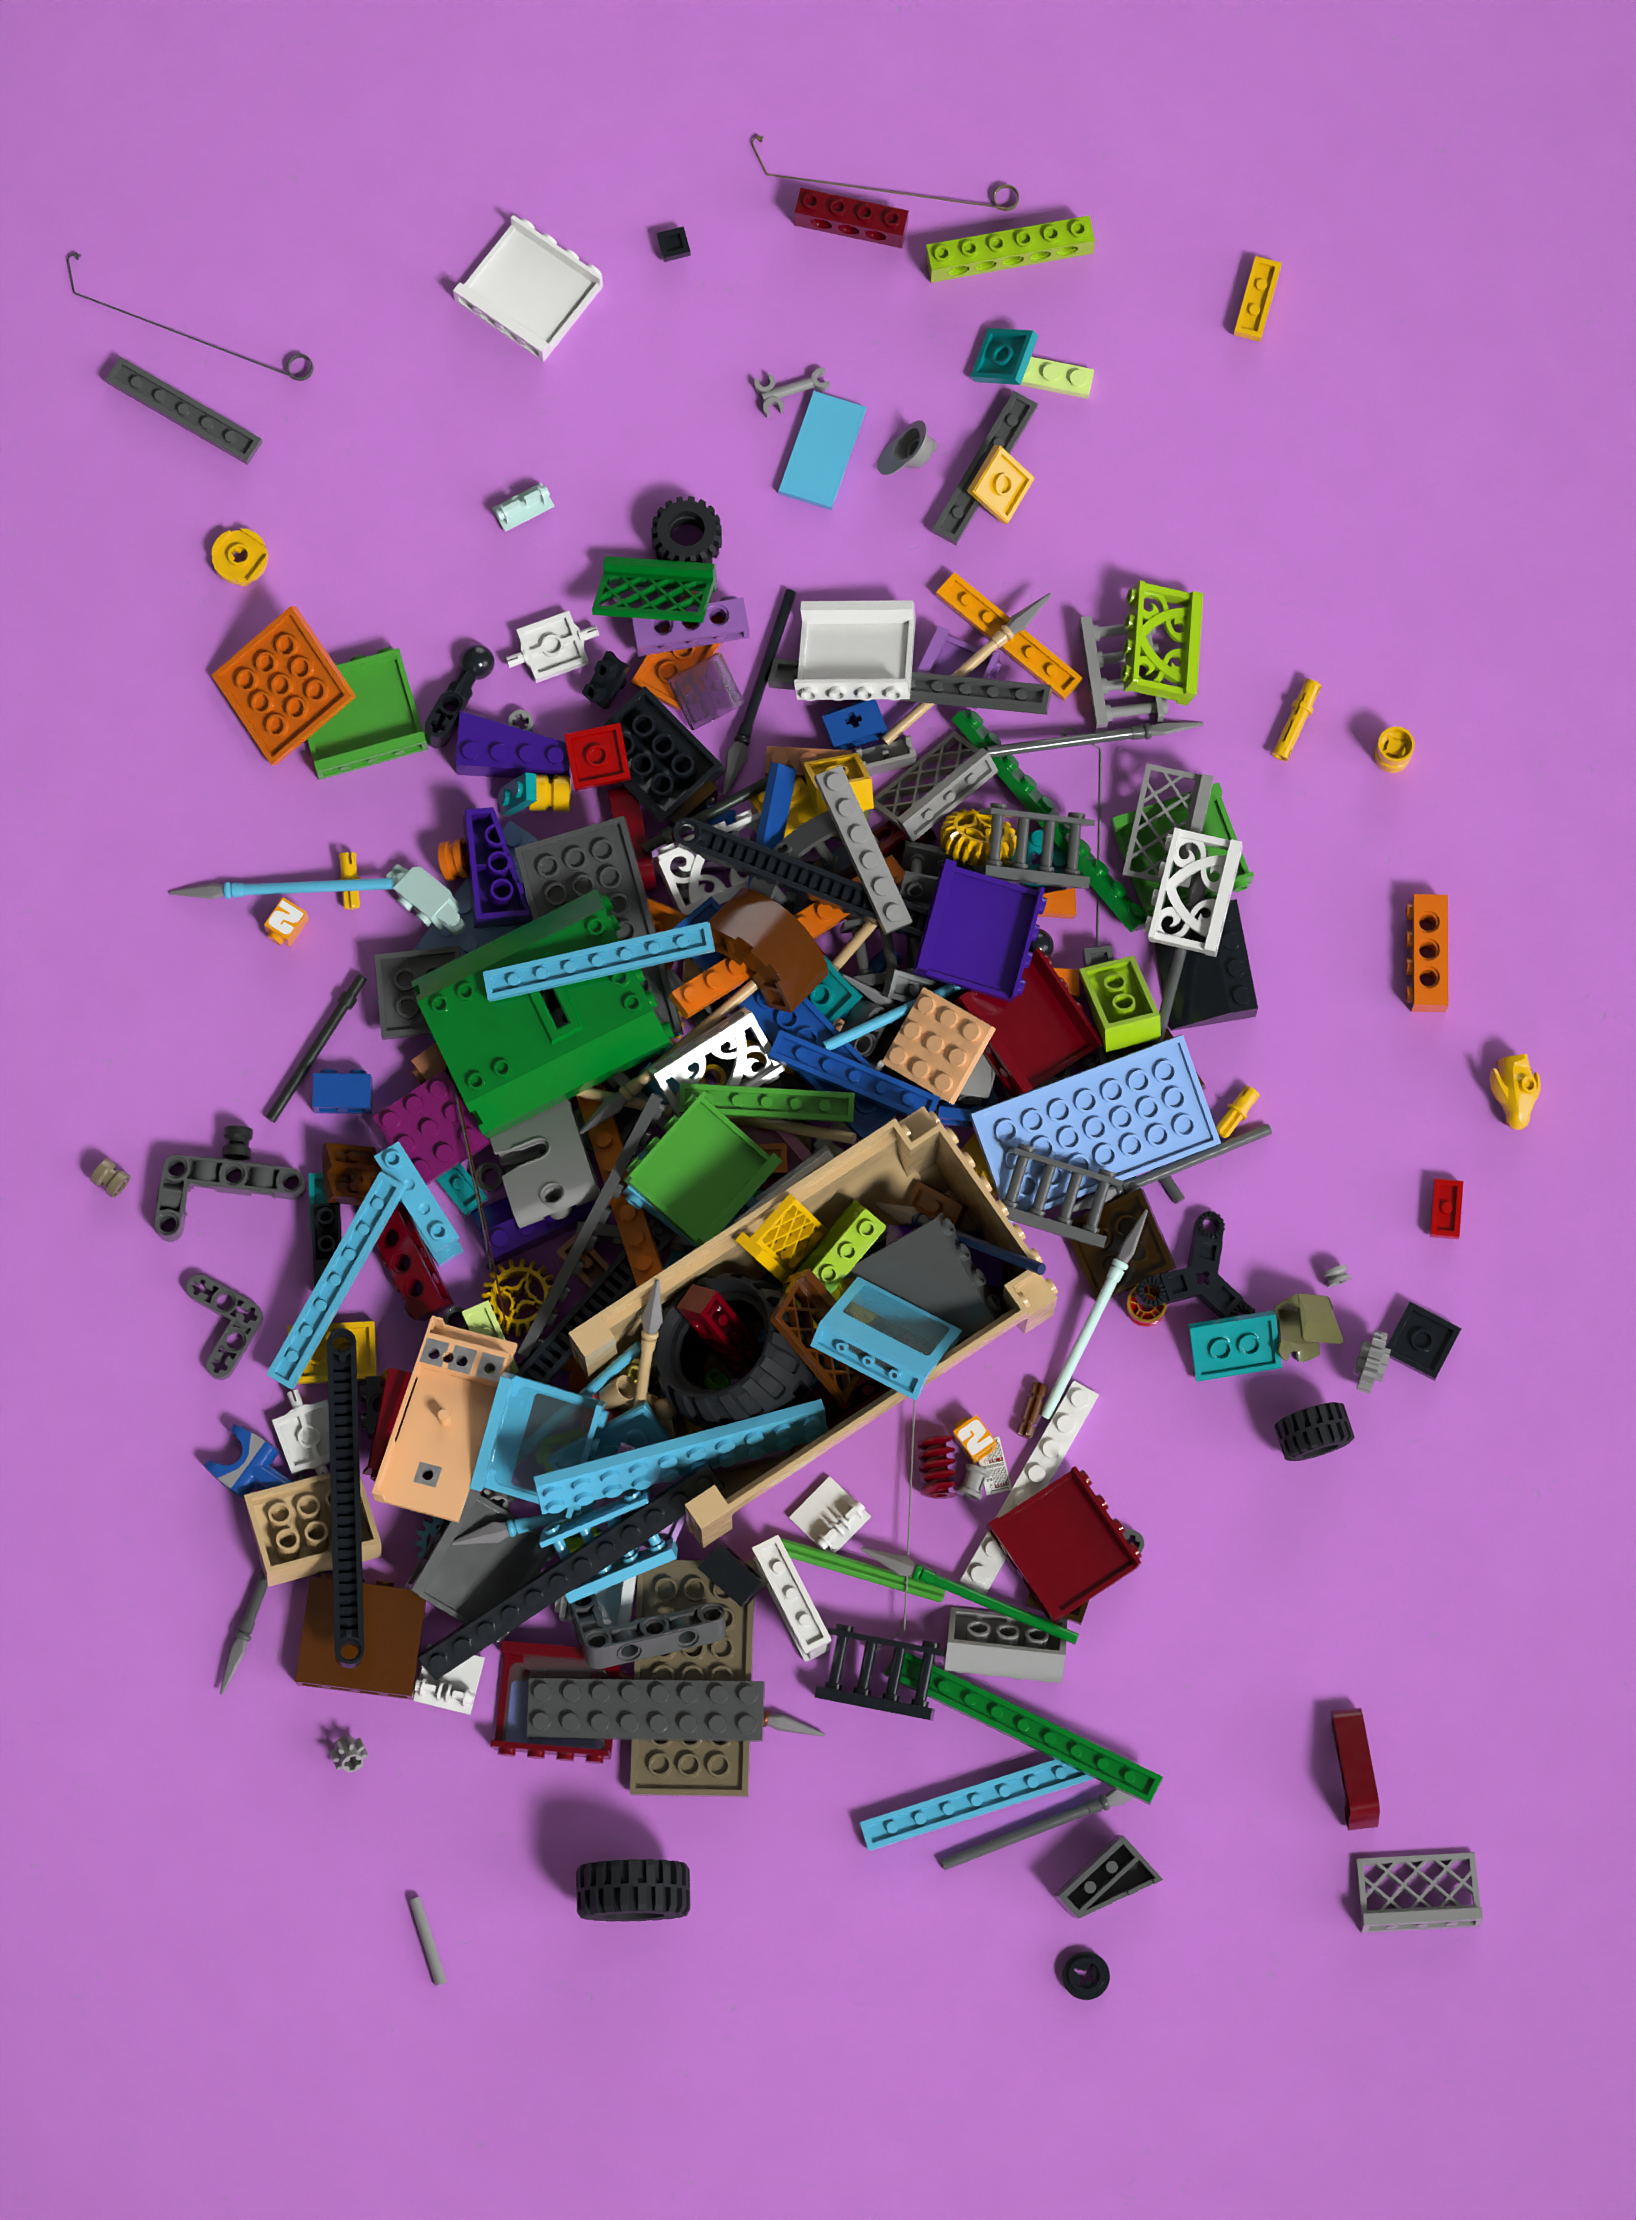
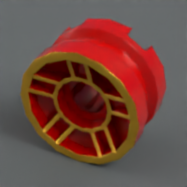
[1126,1286,1167,1327]

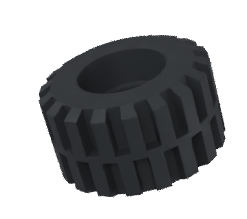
[651,496,722,563]
[1274,1402,1355,1461]

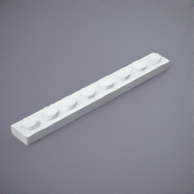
[959,1381,1099,1594]

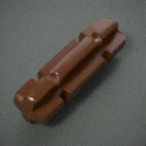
[1016,1382,1048,1439]

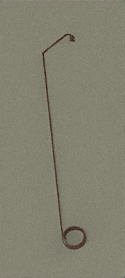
[446,1066,506,1332]

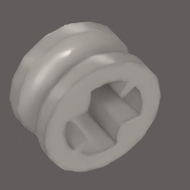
[508,710,534,732]
[1322,1264,1352,1288]

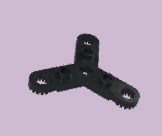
[1135,1211,1256,1319]

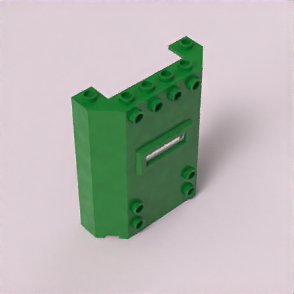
[411,889,675,1139]

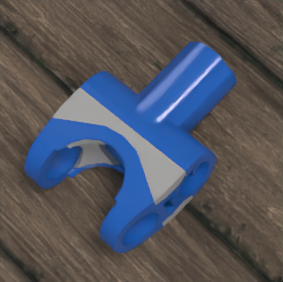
[203,1424,293,1500]

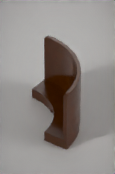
[708,888,829,1013]

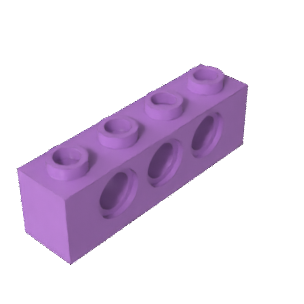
[632,596,749,657]

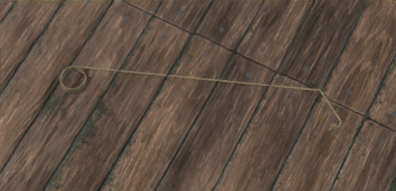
[752,135,1019,211]

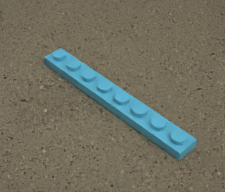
[483,921,715,1002]
[266,1171,407,1389]
[859,1759,1094,1852]

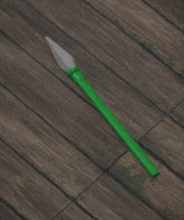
[861,1547,1079,1645]

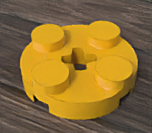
[212,529,268,586]

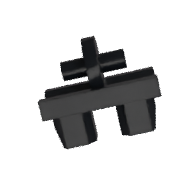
[582,651,630,709]

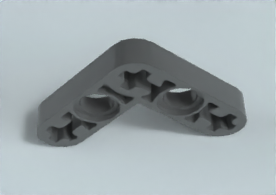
[186,1275,263,1380]

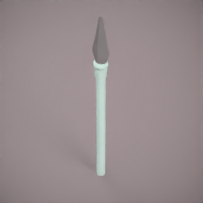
[1040,1210,1148,1420]

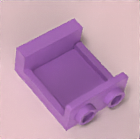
[917,625,1003,710]

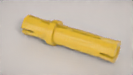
[1271,679,1322,762]

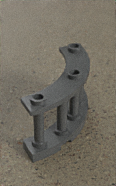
[748,811,878,916]

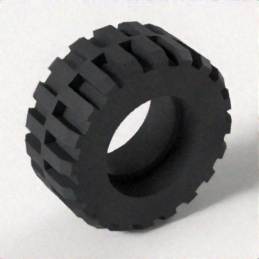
[576,1859,690,1922]

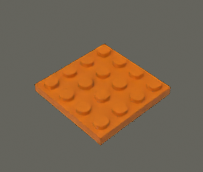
[211,606,357,765]

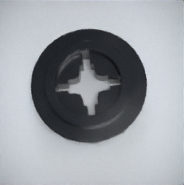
[1062,1952,1110,2000]

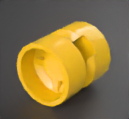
[1374,726,1415,773]
[529,774,571,812]

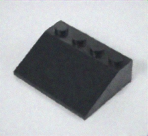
[603,686,725,824]
[1154,899,1258,1031]

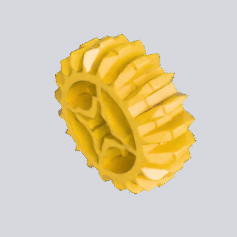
[940,808,1017,867]
[481,1259,560,1337]

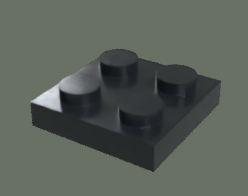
[1386,1302,1462,1381]

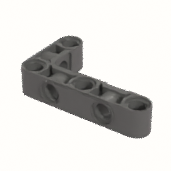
[155,1155,306,1242]
[570,1593,726,1669]

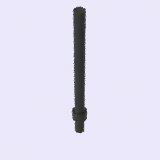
[641,764,794,854]
[265,974,367,1123]

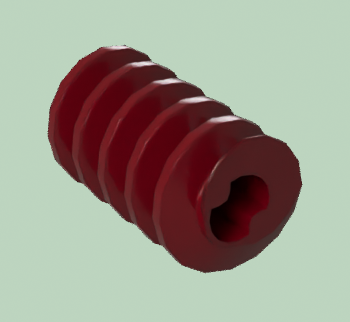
[918,1435,957,1499]

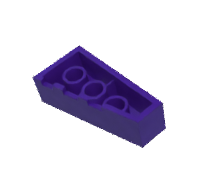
[456,711,571,779]
[463,807,533,929]

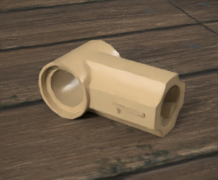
[599,1375,659,1412]

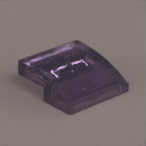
[667,653,745,730]

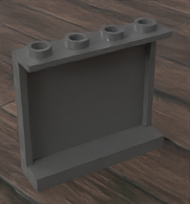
[850,1212,1003,1356]
[404,1489,556,1642]

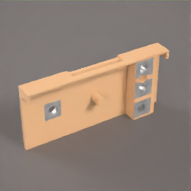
[372,1316,518,1523]

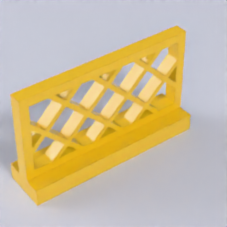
[735,1193,829,1286]

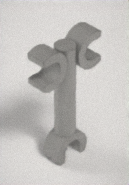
[754,368,830,418]

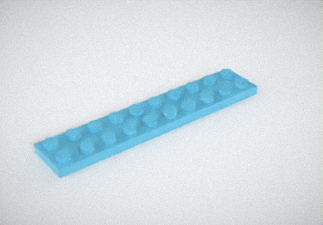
[533,1399,827,1515]

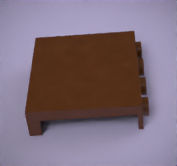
[295,1573,426,1700]

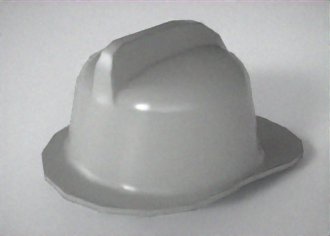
[877,420,938,475]

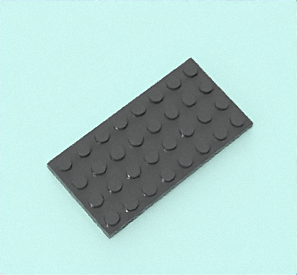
[514,816,684,1038]

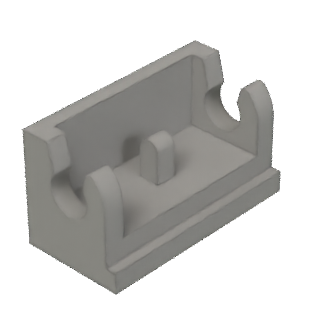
[854,735,917,776]

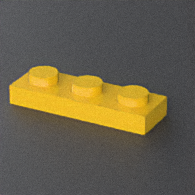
[1234,256,1282,342]

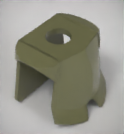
[1274,1293,1344,1362]

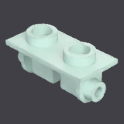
[492,483,555,532]

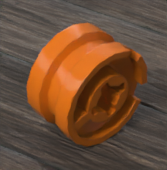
[438,838,469,881]

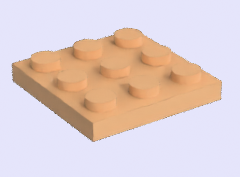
[881,987,996,1105]

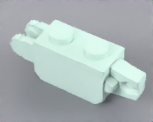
[386,864,466,935]

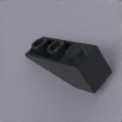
[311,1203,343,1288]

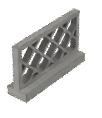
[873,731,998,842]
[1122,763,1214,890]
[1356,1852,1483,1933]

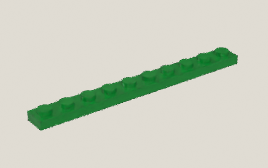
[952,710,1147,933]
[885,1652,1163,1805]

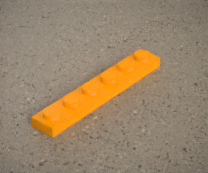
[936,572,1083,701]

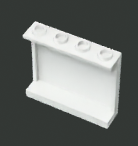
[453,215,603,362]
[794,600,916,701]

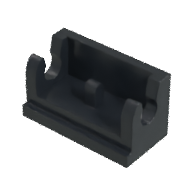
[698,1543,768,1607]

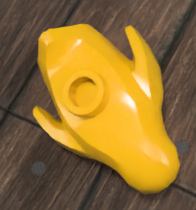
[1489,1054,1541,1130]

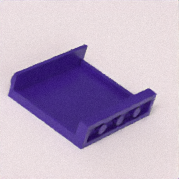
[912,859,1047,1002]

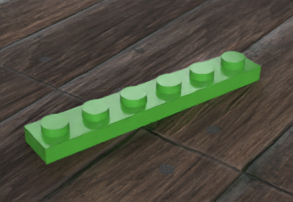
[678,1083,855,1123]

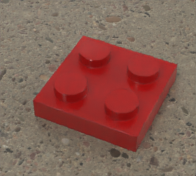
[564,723,631,791]

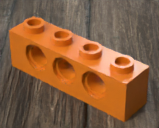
[1406,894,1449,1012]

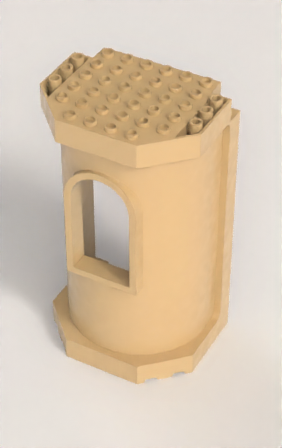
[569,1106,1058,1548]

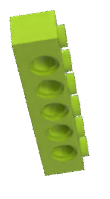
[925,215,1095,283]

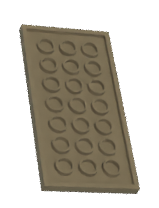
[630,1560,756,1797]

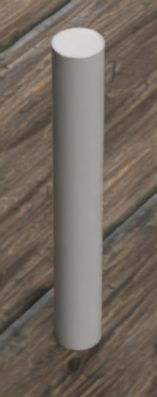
[409,1897,447,1986]

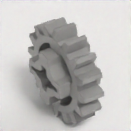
[1353,1330,1391,1394]

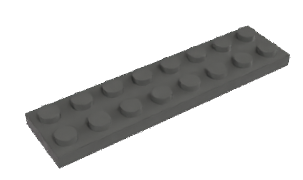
[527,1678,765,1742]

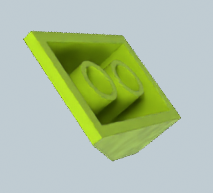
[1079,955,1161,1052]

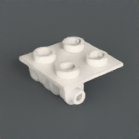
[789,1476,871,1554]
[413,1644,485,1715]

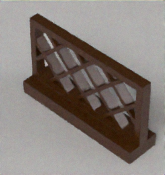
[769,1268,876,1404]

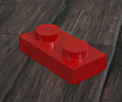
[1429,1178,1464,1240]

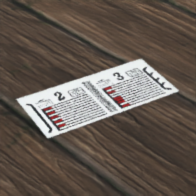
[979,1437,1012,1495]

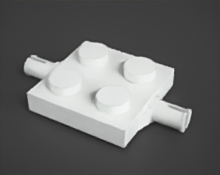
[506,611,600,683]
[272,1389,330,1476]

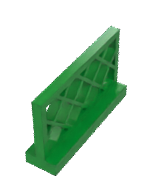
[592,556,718,623]

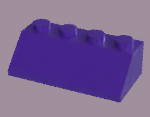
[471,1196,595,1265]

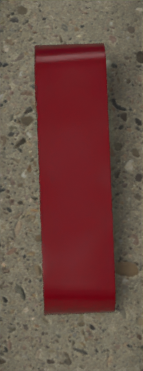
[607,787,657,892]
[1331,1708,1380,1831]

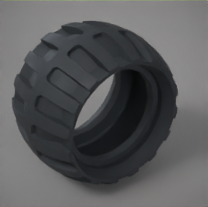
[652,1273,814,1430]

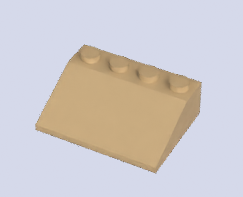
[244,1472,382,1587]

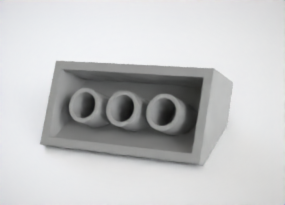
[945,1607,1067,1683]

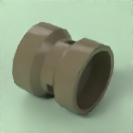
[90,1158,131,1198]

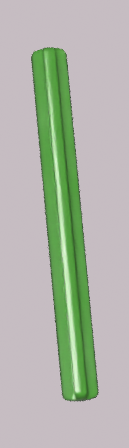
[780,1538,946,1602]

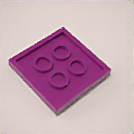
[373,1070,491,1185]

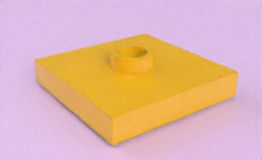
[967,445,1035,524]

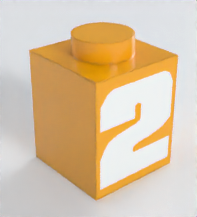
[264,897,309,947]
[953,1415,997,1465]

